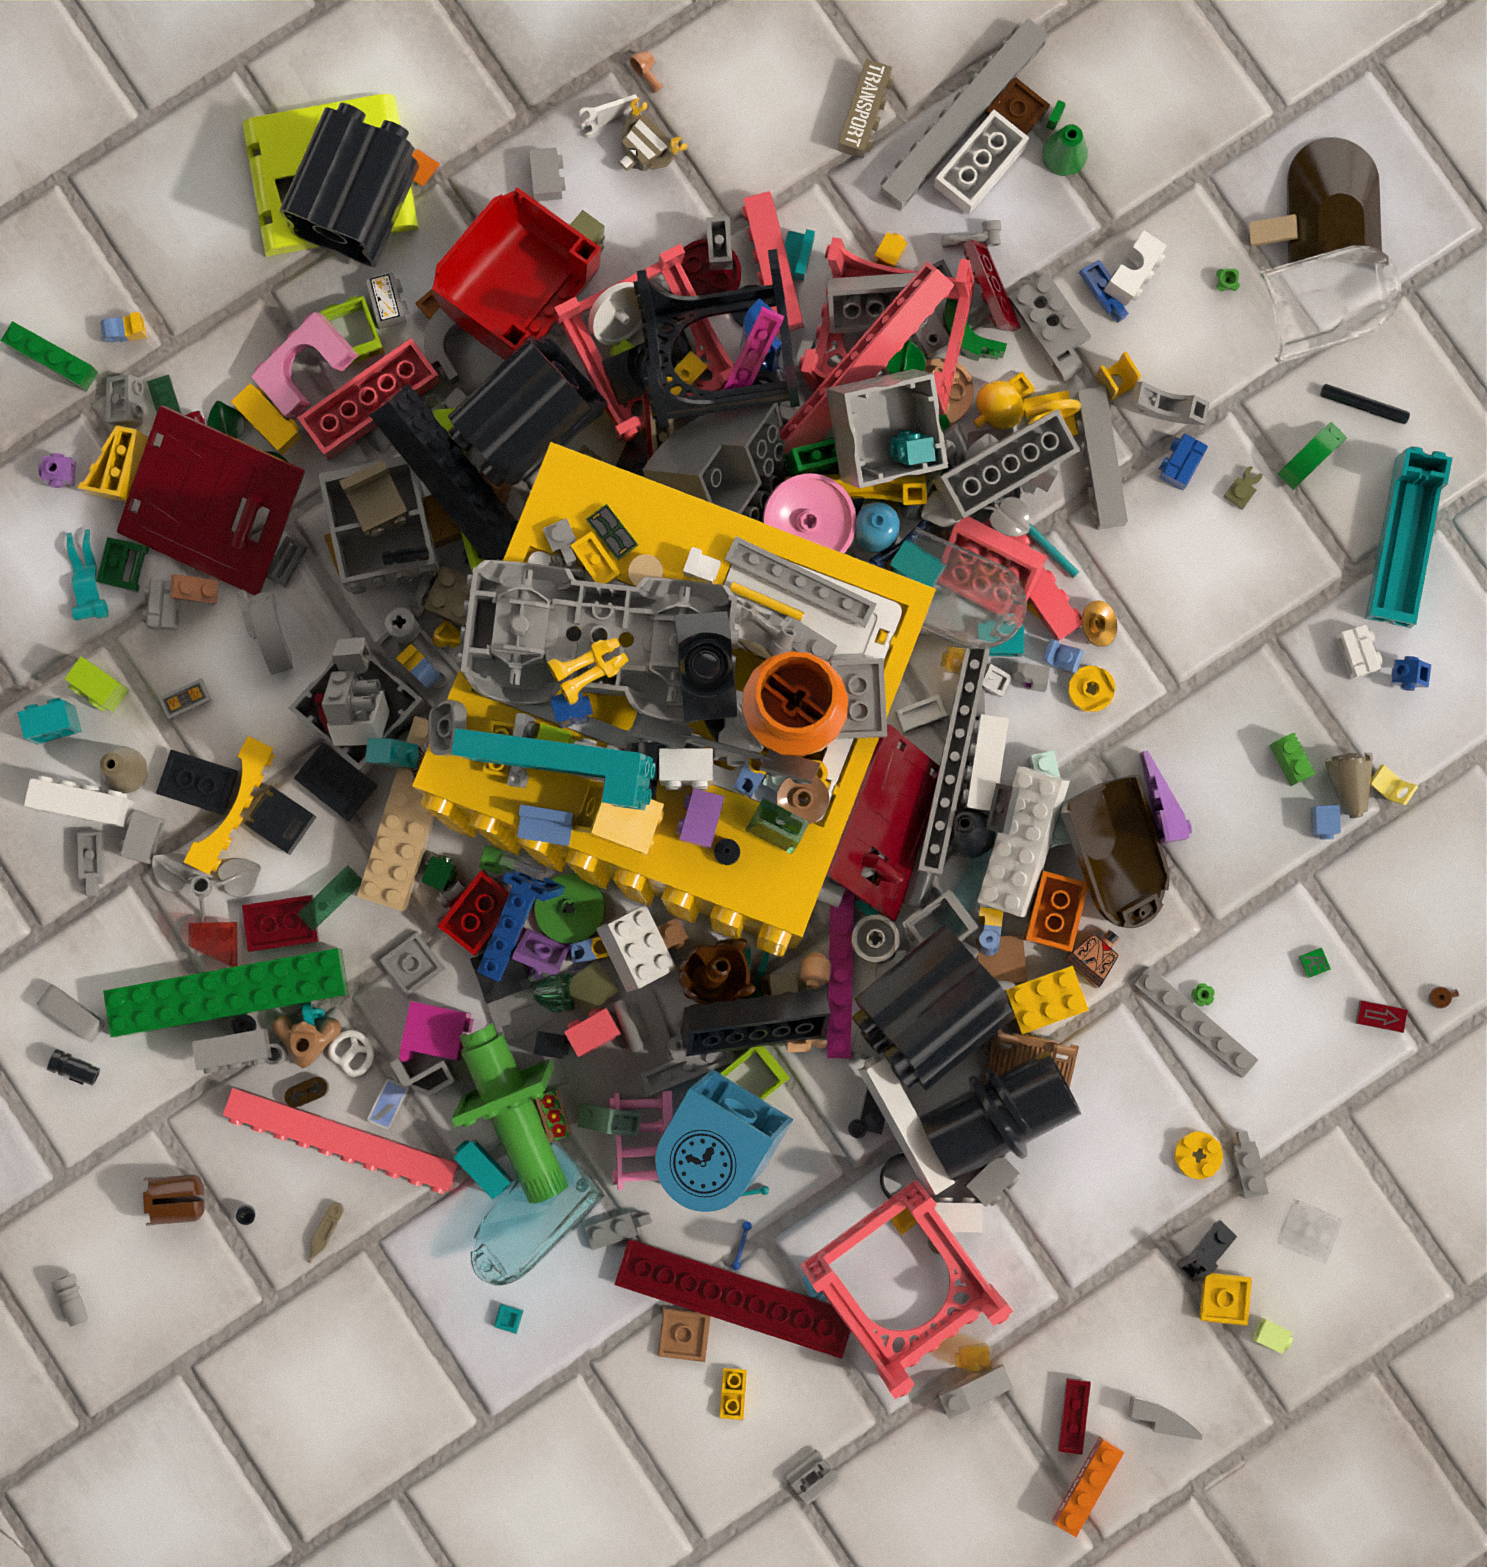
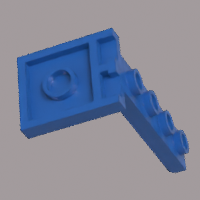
[477,867,566,982]

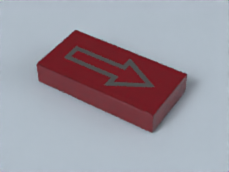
[1355,1000,1408,1033]

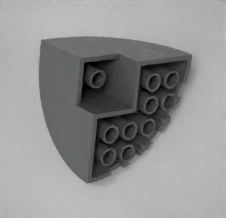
[643,403,786,522]

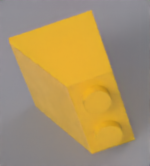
[573,781,664,854]

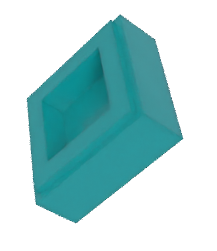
[494,1303,524,1334]

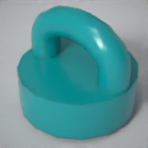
[302,1002,325,1026]

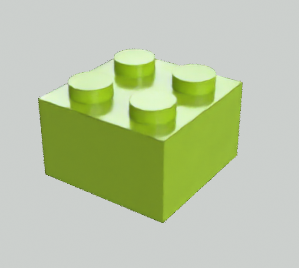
[64,656,130,712]

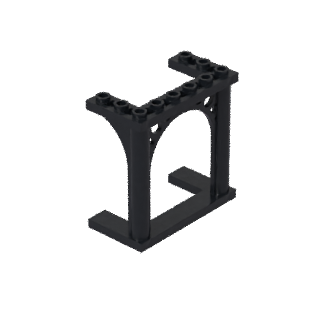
[633,249,800,428]

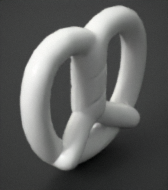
[328,1030,375,1077]

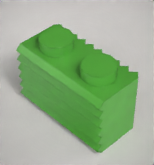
[1269,733,1316,786]

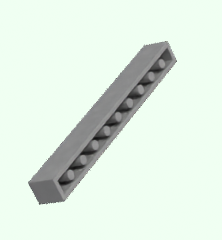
[880,18,1049,211]
[917,639,991,877]

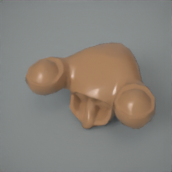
[272,1015,341,1069]

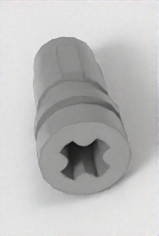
[51,1273,88,1327]

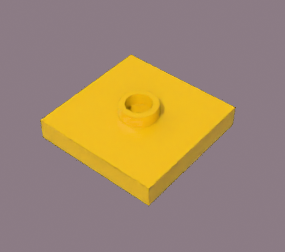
[1199,1273,1252,1326]

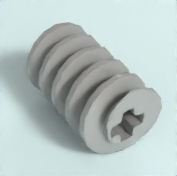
[385,607,420,643]

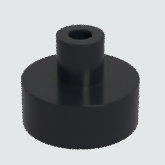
[714,839,740,866]

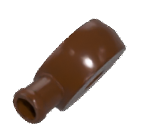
[1429,986,1459,1009]

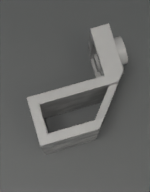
[389,1058,460,1096]

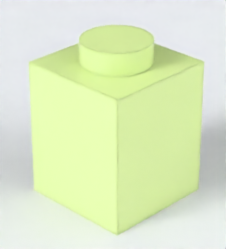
[1252,1317,1293,1354]

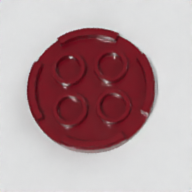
[681,239,742,296]

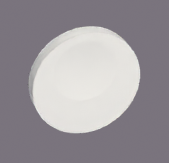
[588,282,645,346]

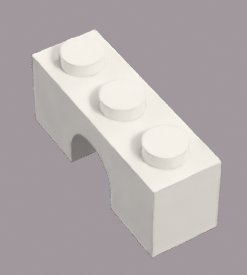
[1103,230,1167,306]

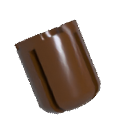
[143,1175,205,1226]

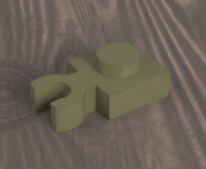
[1223,466,1263,510]

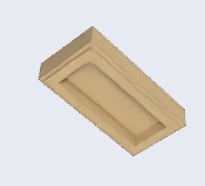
[1249,214,1298,246]

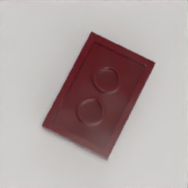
[242,895,320,952]

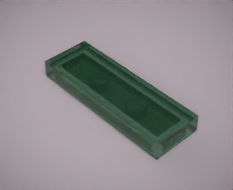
[296,865,362,931]

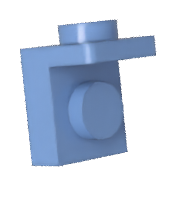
[1043,639,1084,673]

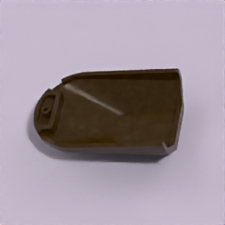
[1287,137,1383,271]
[1060,775,1170,928]

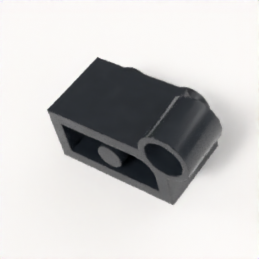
[848,1087,885,1138]

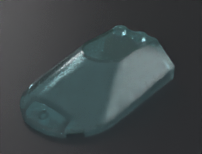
[471,1142,606,1286]

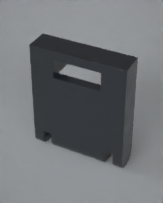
[244,785,317,855]

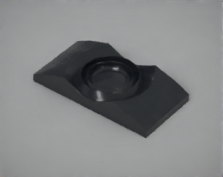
[601,329,693,404]
[674,611,737,722]

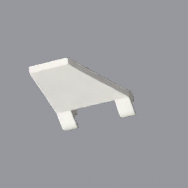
[579,94,639,138]

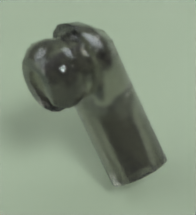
[549,554,585,581]

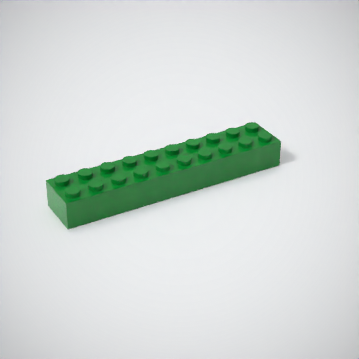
[103,948,350,1038]

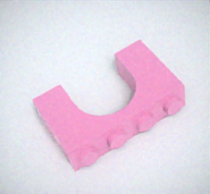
[251,312,359,419]

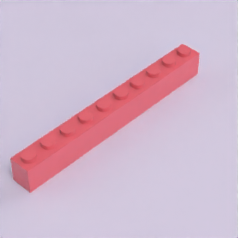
[780,261,954,454]
[223,1088,459,1194]

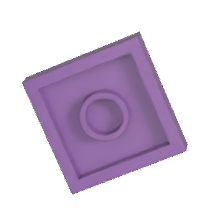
[512,929,570,979]

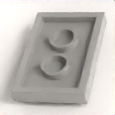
[831,658,887,739]

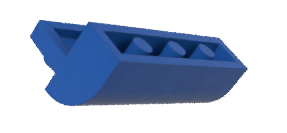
[739,299,782,374]

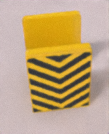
[1095,351,1142,401]

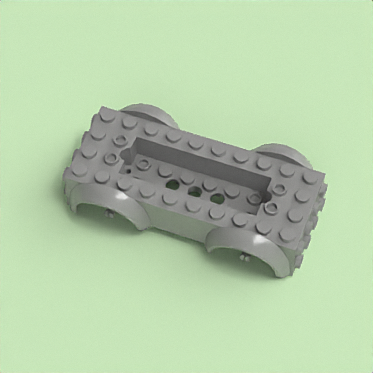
[457,560,742,723]

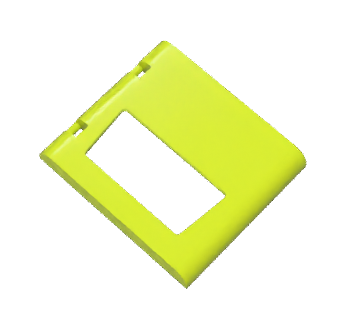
[242,94,419,257]

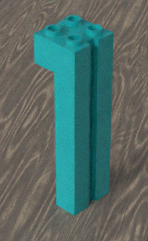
[1365,446,1453,628]
[451,728,655,811]

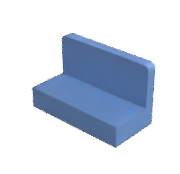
[517,805,574,846]

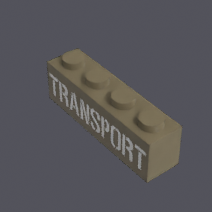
[837,59,894,159]

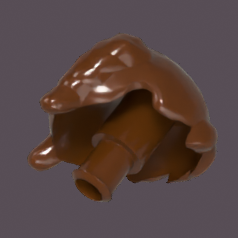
[678,938,755,1005]

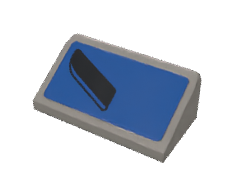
[366,1077,410,1130]

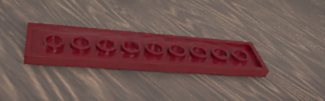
[614,1238,851,1359]

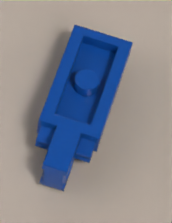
[1079,260,1129,323]

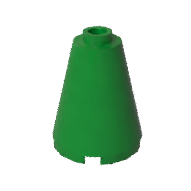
[1042,124,1088,176]

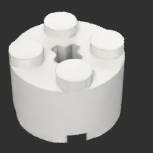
[851,915,900,963]

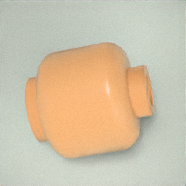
[799,952,832,989]

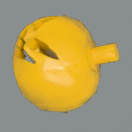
[973,380,1025,430]

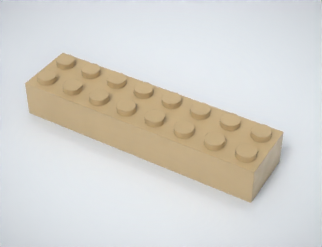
[357,716,436,911]

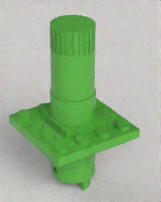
[451,1023,568,1204]

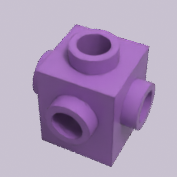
[38,453,76,488]

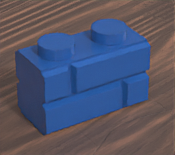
[1159,434,1208,490]
[550,692,593,729]

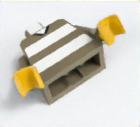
[619,98,687,172]

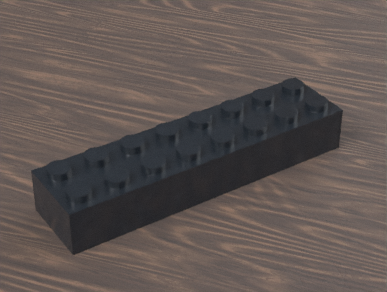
[369,383,519,560]

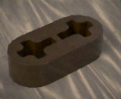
[284,1077,329,1107]

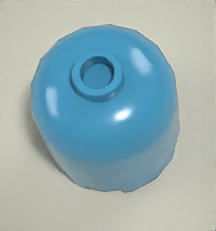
[854,502,900,553]

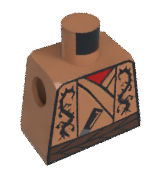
[1063,930,1120,988]

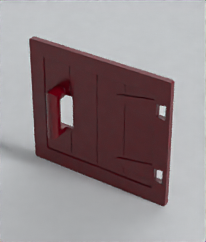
[117,406,305,596]
[826,724,940,922]

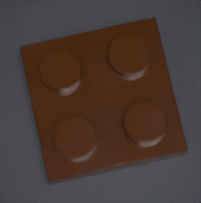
[986,77,1050,135]

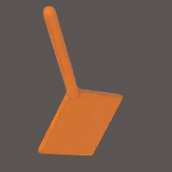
[412,149,440,187]

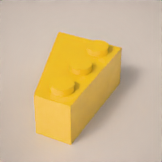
[77,425,148,502]

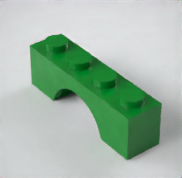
[0,321,98,392]

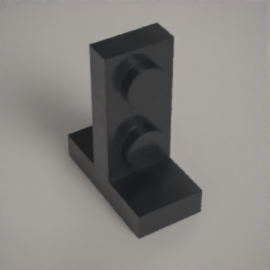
[1176,1220,1237,1282]

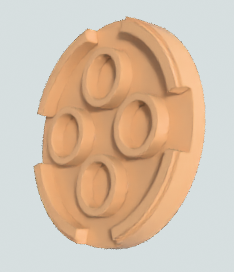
[924,358,974,425]

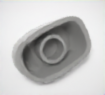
[428,700,467,756]

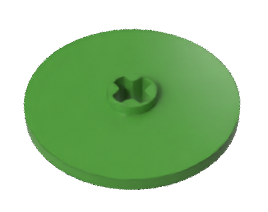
[535,874,605,944]

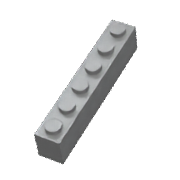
[1073,386,1128,530]

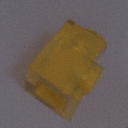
[940,646,965,674]
[955,1343,992,1372]

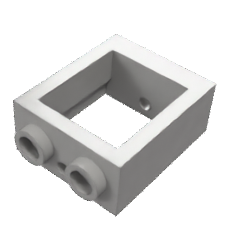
[904,890,979,944]

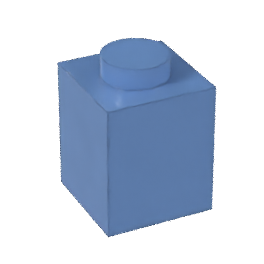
[1311,805,1341,840]

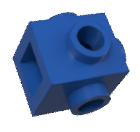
[1391,656,1431,691]

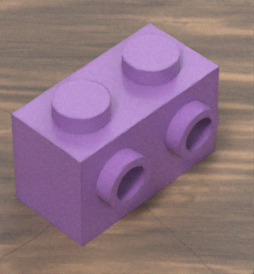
[676,788,724,849]

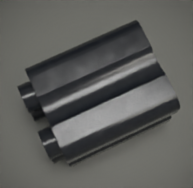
[279,103,419,267]
[448,335,608,487]
[851,924,1015,1091]

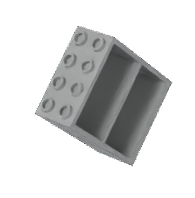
[318,456,440,594]

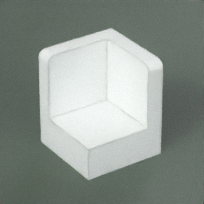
[683,547,721,584]

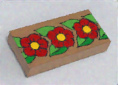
[536,1089,573,1142]

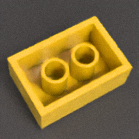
[1005,966,1089,1034]

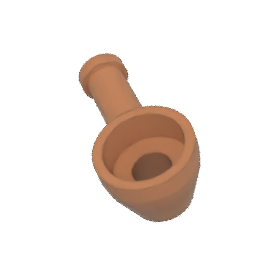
[629,51,663,93]

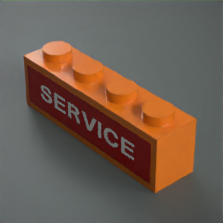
[1052,1436,1124,1537]

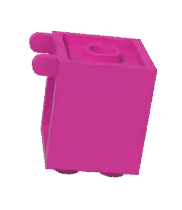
[399,1001,474,1061]

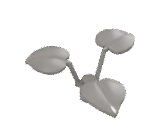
[921,434,1030,536]
[152,853,261,957]

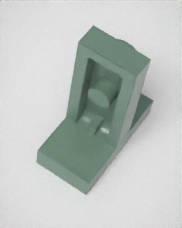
[577,1103,642,1137]

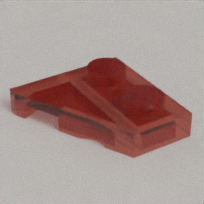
[188,922,238,967]

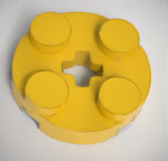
[1068,665,1116,713]
[1174,1131,1223,1179]

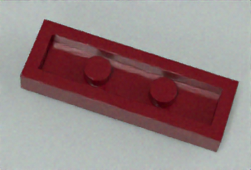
[1058,1378,1091,1455]

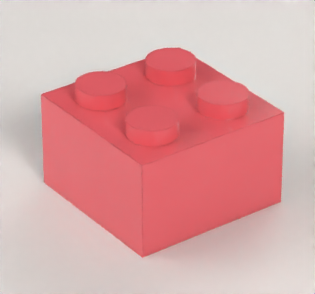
[564,1007,621,1057]

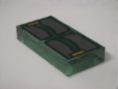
[586,504,638,561]

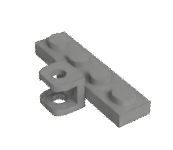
[639,1034,736,1096]

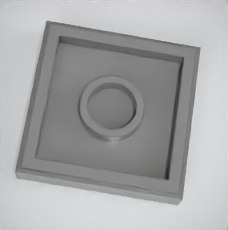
[379,931,445,998]

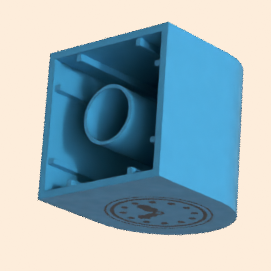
[655,1069,794,1212]

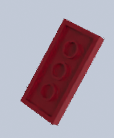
[963,240,1021,332]

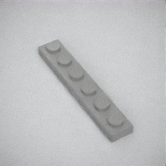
[725,536,877,628]
[1134,967,1258,1078]

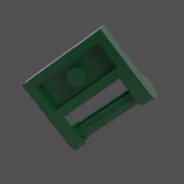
[96,537,149,592]

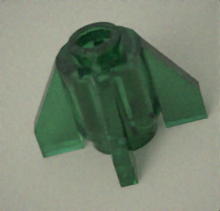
[533,973,575,1012]

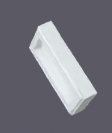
[895,694,947,733]

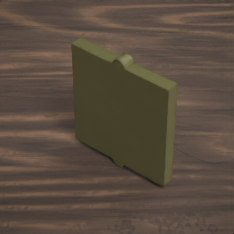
[563,960,619,1016]

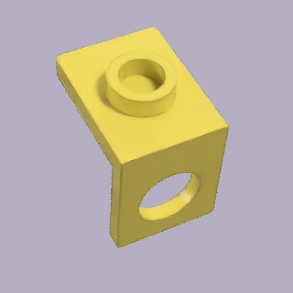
[1370,764,1418,805]

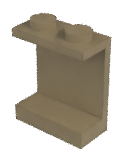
[339,461,410,537]

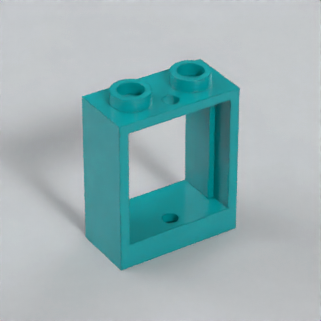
[453,1139,514,1200]

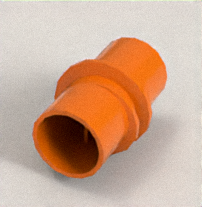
[742,651,848,757]

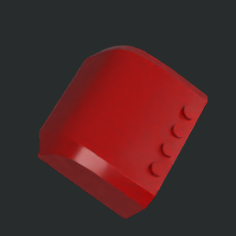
[432,187,601,360]

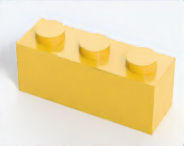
[230,383,301,455]

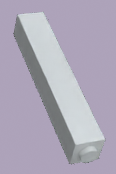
[858,1056,955,1195]

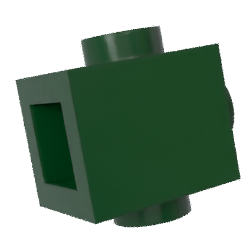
[421,854,458,892]

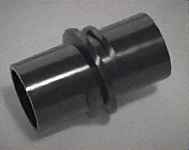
[920,1050,1082,1181]

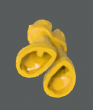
[547,638,629,705]

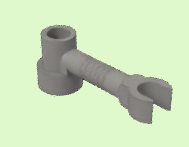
[941,220,1001,247]
[741,601,796,656]

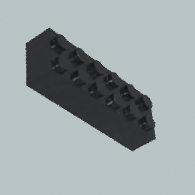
[680,989,831,1057]

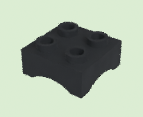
[470,944,532,1004]

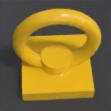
[1023,390,1081,437]

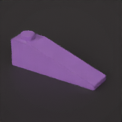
[1140,750,1192,845]

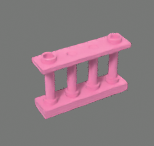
[609,1090,673,1190]

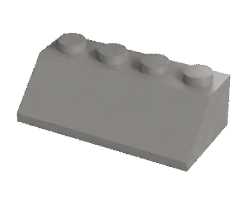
[827,273,923,334]

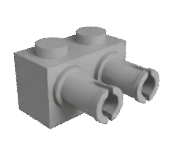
[322,671,381,726]

